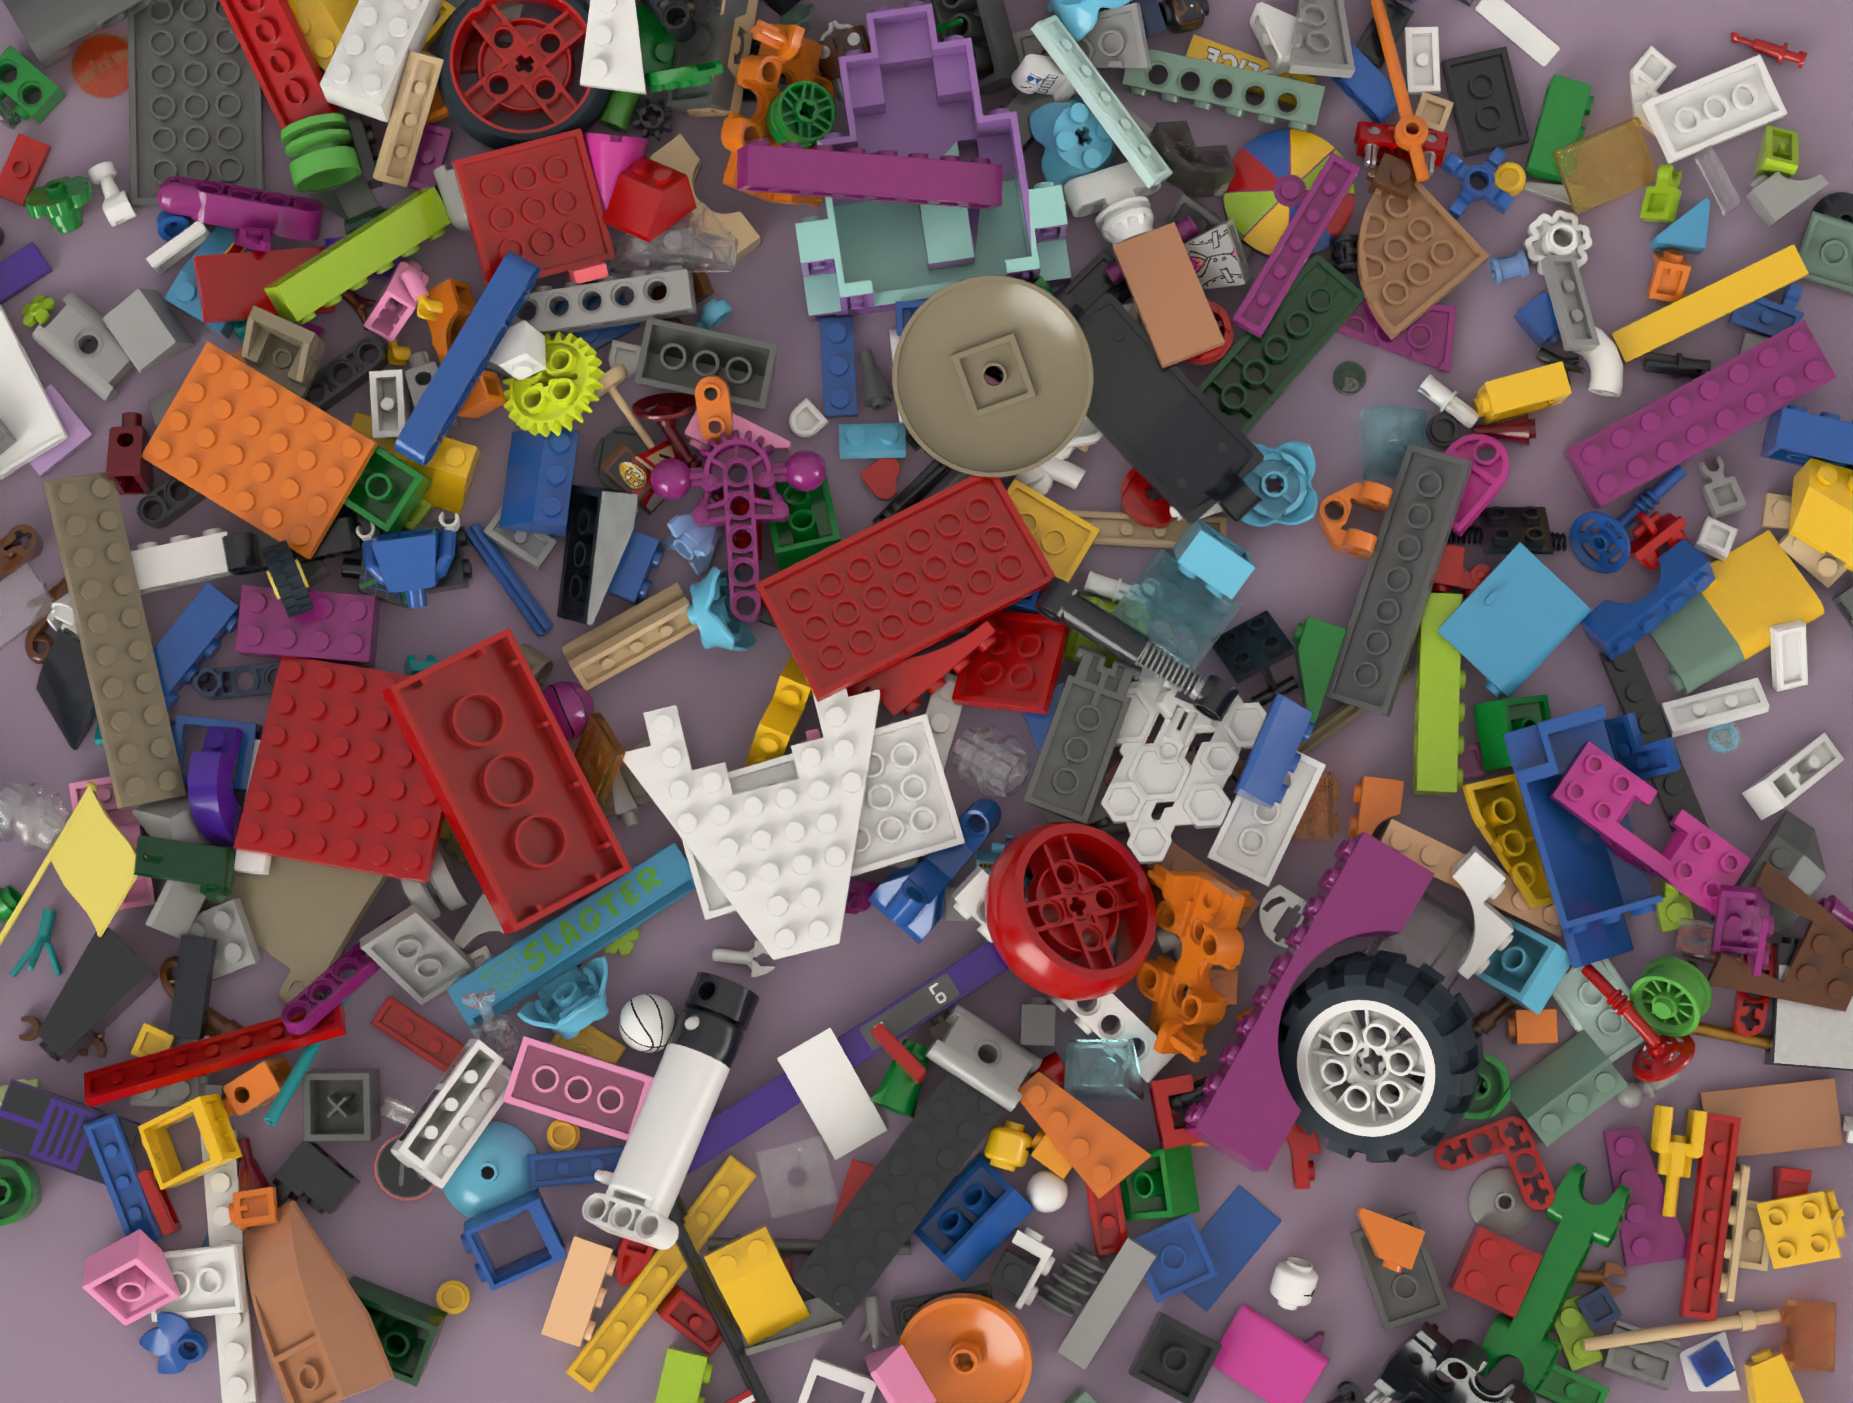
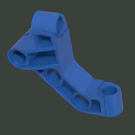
[868,798,1001,944]

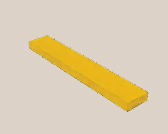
[1611,244,1809,364]

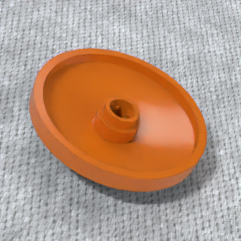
[898,1293,1033,1403]

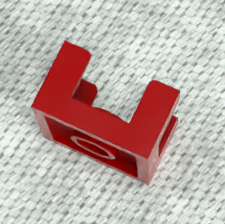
[1148,1073,1203,1149]

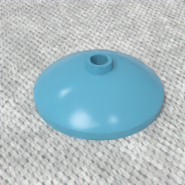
[443,1121,539,1222]

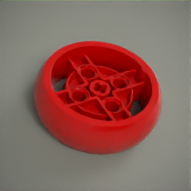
[984,822,1157,1001]

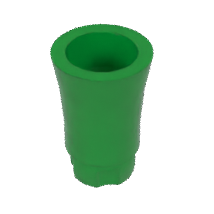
[870,1039,930,1119]

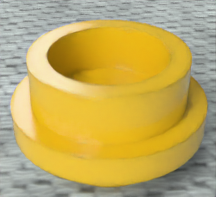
[547,1119,581,1151]
[436,1280,470,1315]

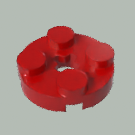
[1120,468,1178,529]

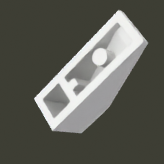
[1742,733,1845,820]

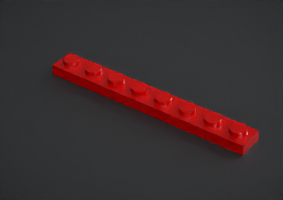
[84,1003,346,1107]

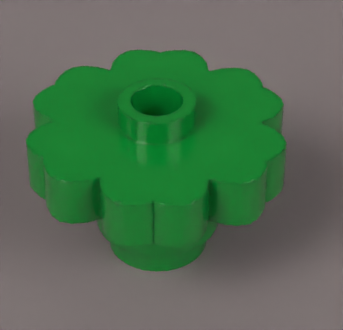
[25,176,93,233]

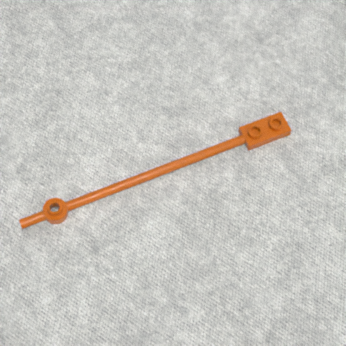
[1370,0,1430,182]

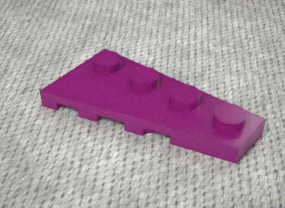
[1336,299,1457,373]
[1603,1127,1688,1267]

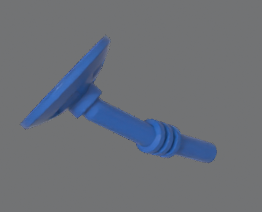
[1569,465,1687,574]

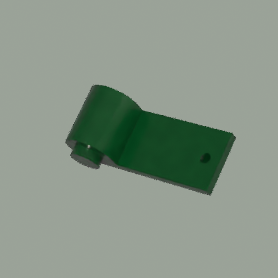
[133,835,236,902]

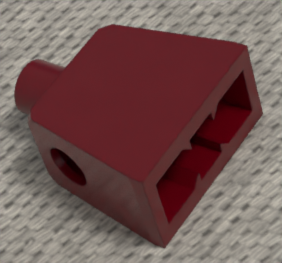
[106,412,153,495]

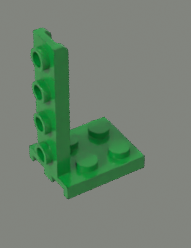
[619,5,724,93]

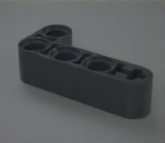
[222,517,362,575]

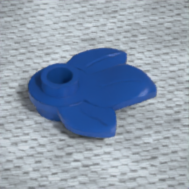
[139,1312,208,1374]

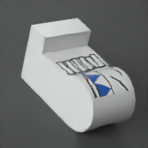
[1011,54,1076,103]

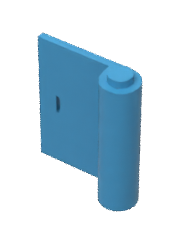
[1436,542,1591,699]

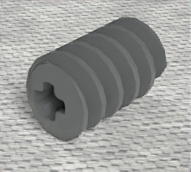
[1035,1241,1107,1318]

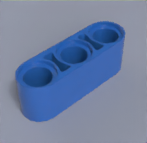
[1330,41,1398,124]

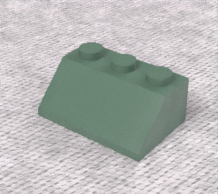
[1510,1029,1629,1147]

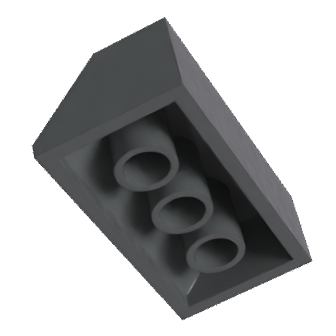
[924,0,1020,95]
[634,317,778,411]

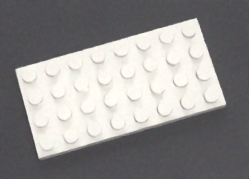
[682,714,965,920]

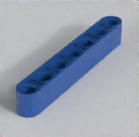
[394,251,541,466]

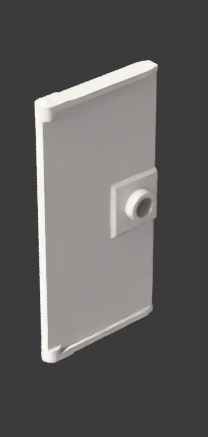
[0,304,69,480]

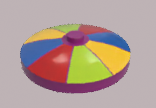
[1222,129,1355,258]

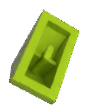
[1754,125,1799,179]

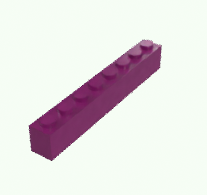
[737,140,1002,210]

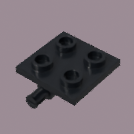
[1479,506,1554,555]
[1209,610,1299,707]

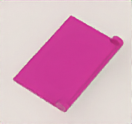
[1212,1304,1330,1403]

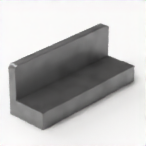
[740,1297,845,1356]

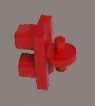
[1630,511,1688,570]

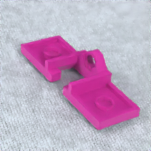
[1549,741,1751,915]

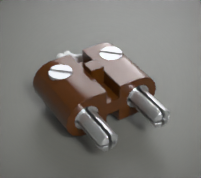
[818,20,871,102]

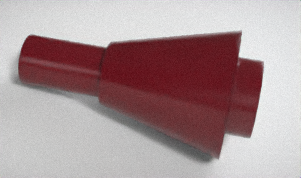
[1474,413,1536,445]
[237,1138,270,1192]

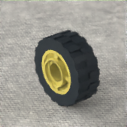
[261,540,314,619]

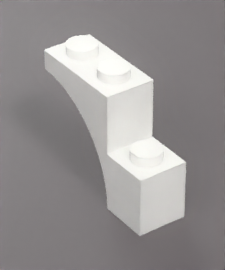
[1451,846,1514,980]

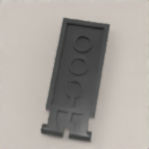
[1022,644,1142,825]

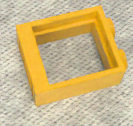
[1473,361,1572,425]
[138,1093,242,1190]

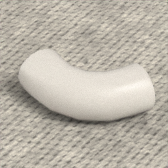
[1563,327,1624,397]

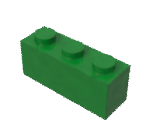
[1524,74,1594,185]

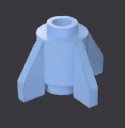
[661,513,722,576]

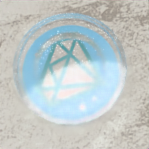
[1706,722,1742,754]

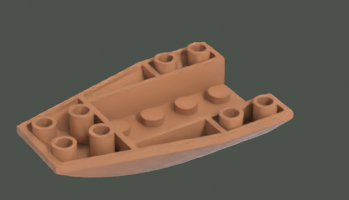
[243,1200,395,1403]

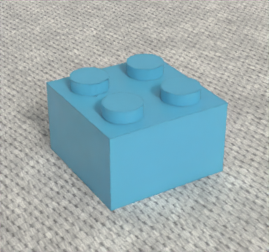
[1173,519,1256,600]
[1473,917,1571,1015]

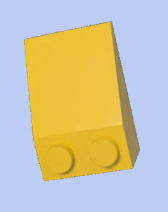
[704,1224,811,1346]

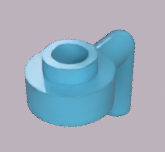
[694,299,733,330]

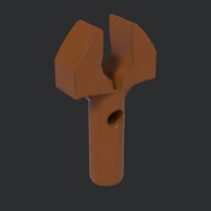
[1575,1261,1627,1297]

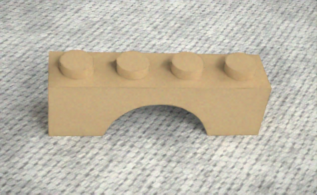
[649,134,762,267]

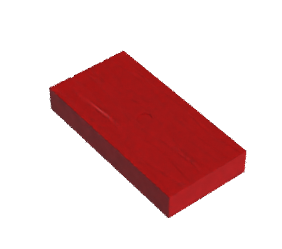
[381,627,632,934]

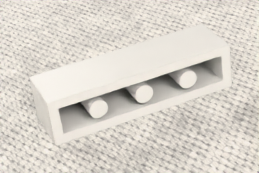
[131,528,234,595]

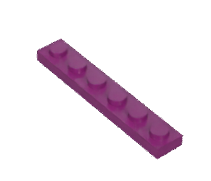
[1232,152,1361,338]

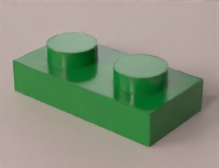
[1537,1364,1610,1403]

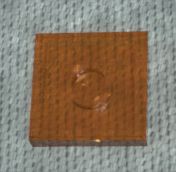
[574,712,626,807]

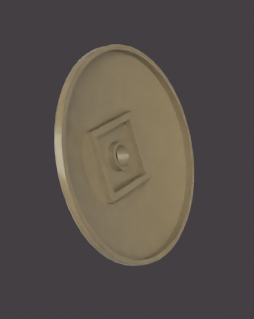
[892,275,1094,477]

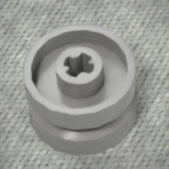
[400,840,468,920]

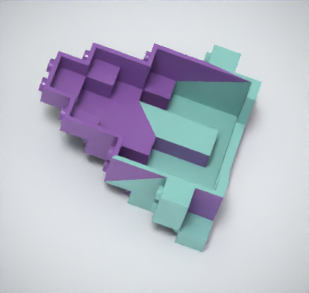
[795,1,1071,322]

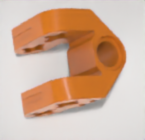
[1316,481,1393,559]

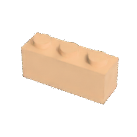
[541,1235,618,1347]

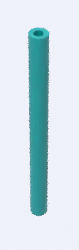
[263,995,351,1126]

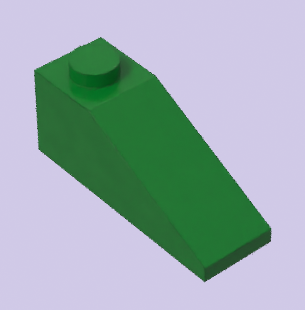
[1292,616,1346,724]

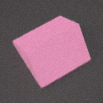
[864,1344,937,1403]

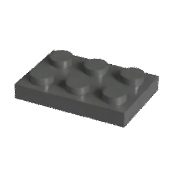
[1350,1211,1449,1331]

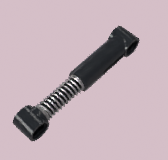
[1035,577,1239,722]

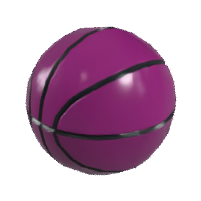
[542,681,594,740]

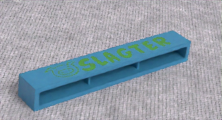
[446,843,696,1031]

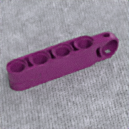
[156,176,323,241]

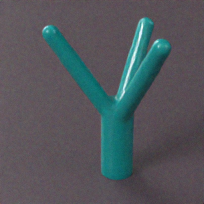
[10,909,62,977]

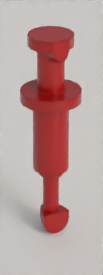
[1731,32,1808,68]

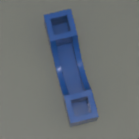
[1581,538,1716,661]

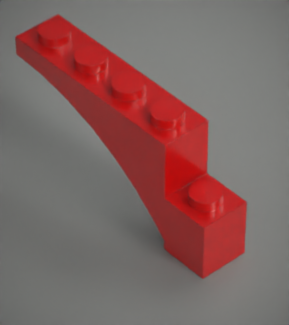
[846,620,1001,717]

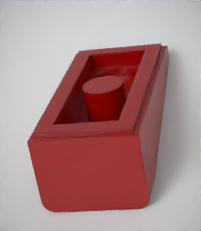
[656,1284,723,1356]

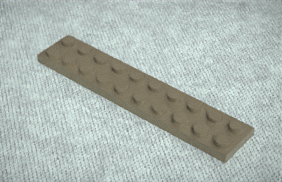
[44,472,186,809]

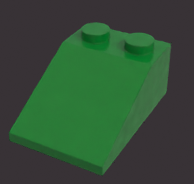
[762,476,841,572]

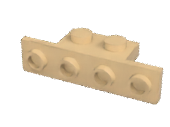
[1719,1164,1770,1302]

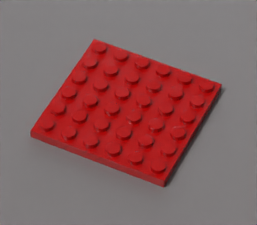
[234,656,445,884]

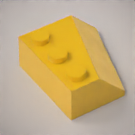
[287,0,359,71]
[1789,458,1853,572]

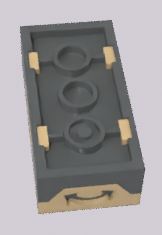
[666,0,758,118]

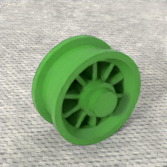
[1629,957,1713,1037]

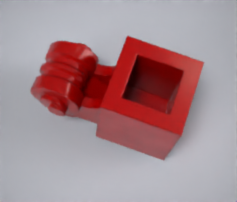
[1431,545,1492,598]

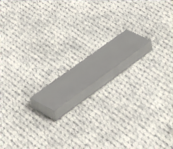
[1057,1237,1157,1370]

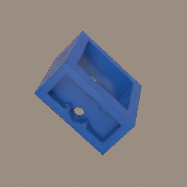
[170,715,262,791]
[460,1188,567,1291]

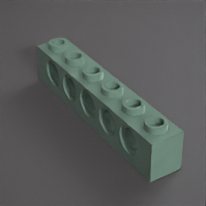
[1122,48,1325,131]

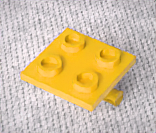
[1756,1189,1847,1269]

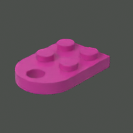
[1444,434,1510,537]

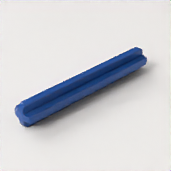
[465,523,553,637]

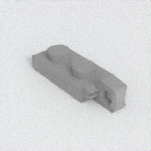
[130,1076,226,1107]

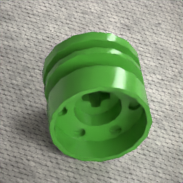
[280,113,362,192]

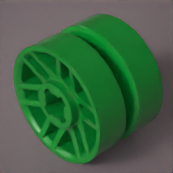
[766,81,836,149]

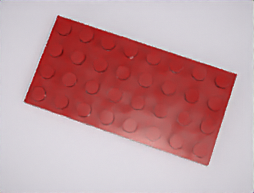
[755,475,1056,702]

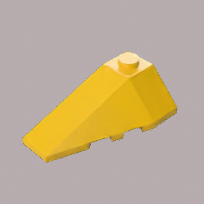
[351,412,482,515]
[1462,774,1553,909]

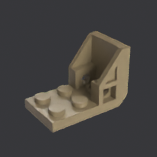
[241,306,326,399]

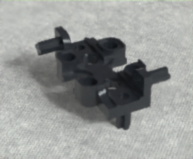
[1364,1321,1536,1403]

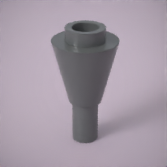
[859,349,894,411]

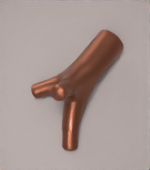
[340,288,377,331]

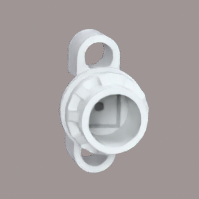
[1062,162,1161,245]

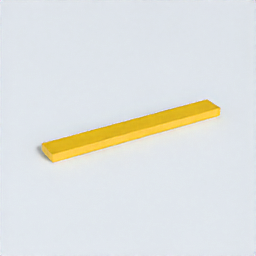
[566,1155,757,1392]

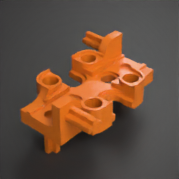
[721,20,835,208]
[1136,864,1253,1062]

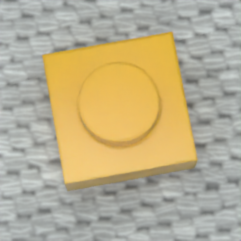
[130,1022,177,1057]

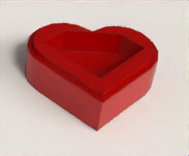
[859,458,900,501]

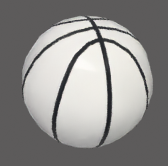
[619,994,678,1053]

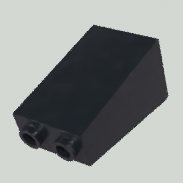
[37,927,158,1063]

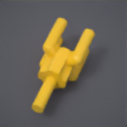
[1650,1105,1708,1217]

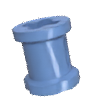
[1488,249,1529,286]

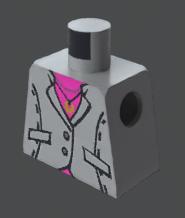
[1183,218,1252,290]

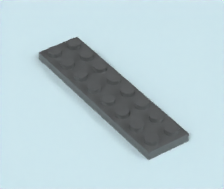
[1324,444,1473,717]

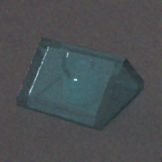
[1064,1039,1144,1101]

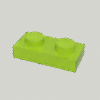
[1553,1295,1604,1371]

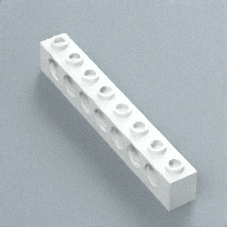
[951,866,1176,1083]

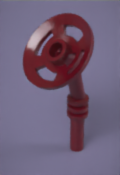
[632,393,724,502]

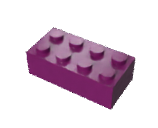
[235,585,381,666]

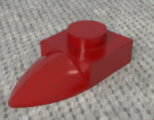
[615,1237,655,1287]

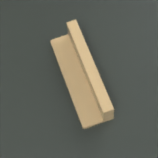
[373,50,444,187]

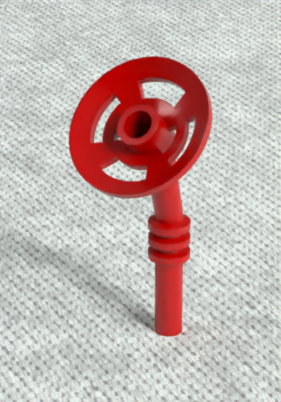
[1581,964,1696,1082]

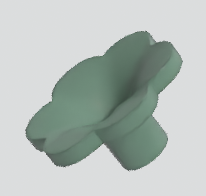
[779,3,815,35]

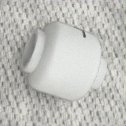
[1270,1257,1318,1310]

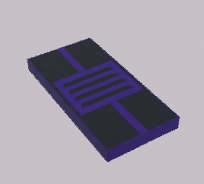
[0,1079,141,1185]

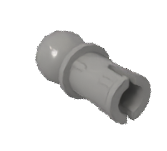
[1617,1062,1680,1108]

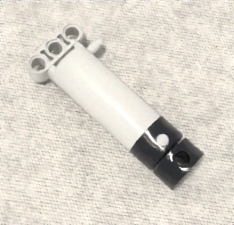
[582,972,759,1250]

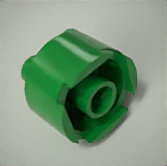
[1462,1053,1511,1120]
[0,1157,41,1226]

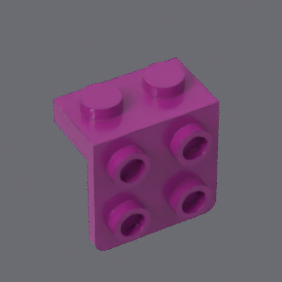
[1711,885,1774,977]

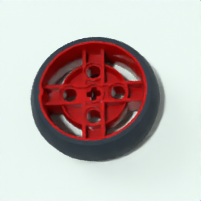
[437,0,611,150]

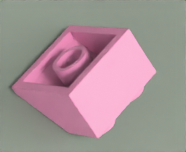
[82,1229,180,1326]

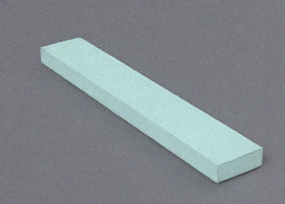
[1031,15,1173,188]

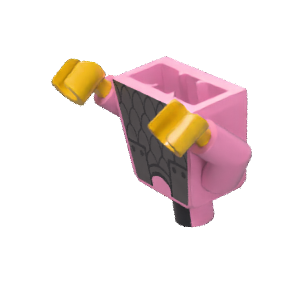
[363,261,443,365]

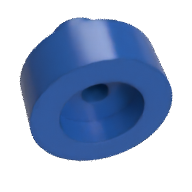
[156,210,191,242]

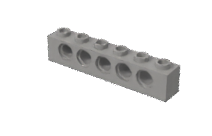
[510,265,697,336]

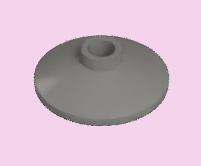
[1468,1168,1536,1236]

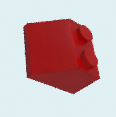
[604,156,697,243]

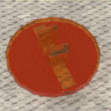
[72,34,129,99]

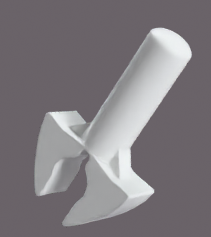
[712,940,775,977]

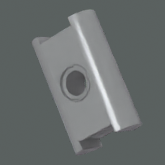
[32,292,135,403]
[925,1004,1042,1112]

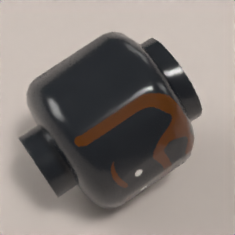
[1159,0,1209,34]

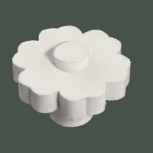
[1523,210,1592,275]

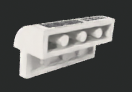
[390,1039,512,1189]

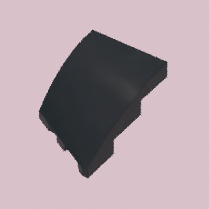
[36,631,96,750]

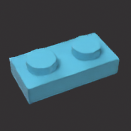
[839,423,906,459]

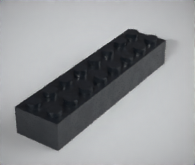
[793,1072,1005,1320]

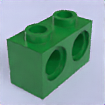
[0,45,66,124]

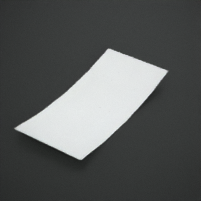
[777,1028,888,1160]

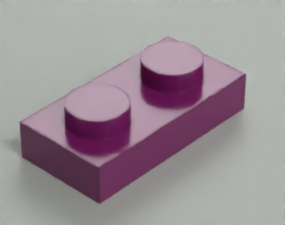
[406,124,453,191]

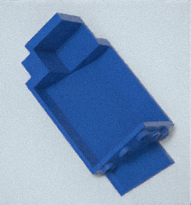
[1503,704,1663,969]

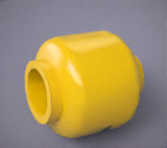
[984,1120,1033,1172]

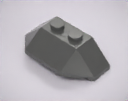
[1711,810,1827,933]

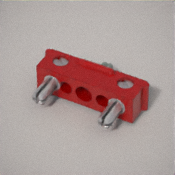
[1354,121,1449,176]

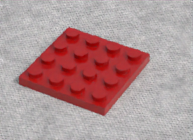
[451,128,616,287]

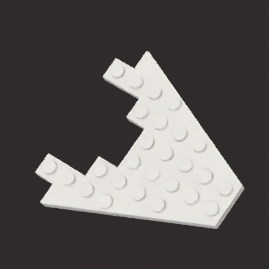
[620,689,880,960]

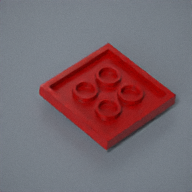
[951,611,1070,715]

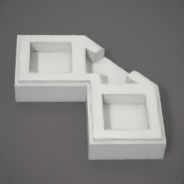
[1628,46,1676,137]

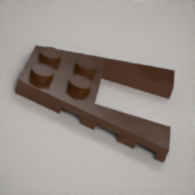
[1707,861,1853,1012]

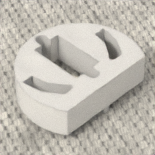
[1258,884,1307,948]

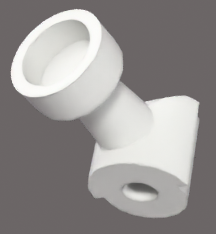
[88,161,137,227]

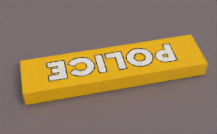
[1186,34,1317,108]

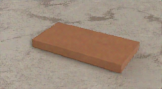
[1112,222,1225,369]
[1699,1078,1843,1157]

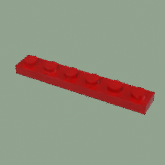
[1679,1113,1741,1321]

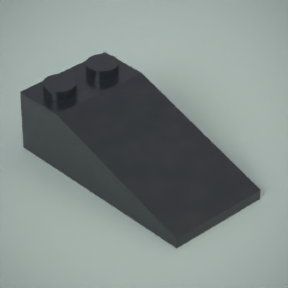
[557,485,639,625]

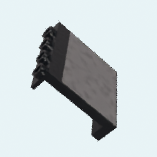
[1764,937,1853,1071]

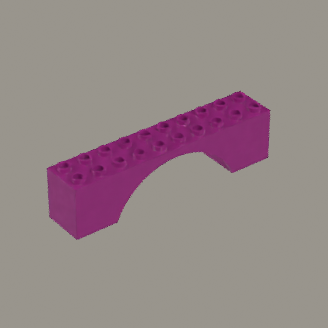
[1184,832,1434,1172]

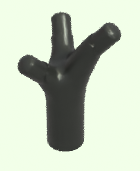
[1535,347,1585,385]

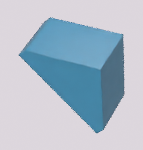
[1648,197,1710,255]

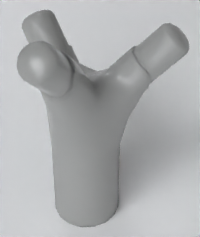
[859,1296,891,1349]

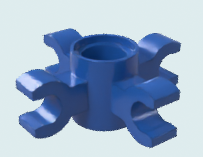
[1441,146,1515,220]

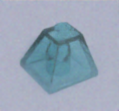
[1359,406,1428,480]

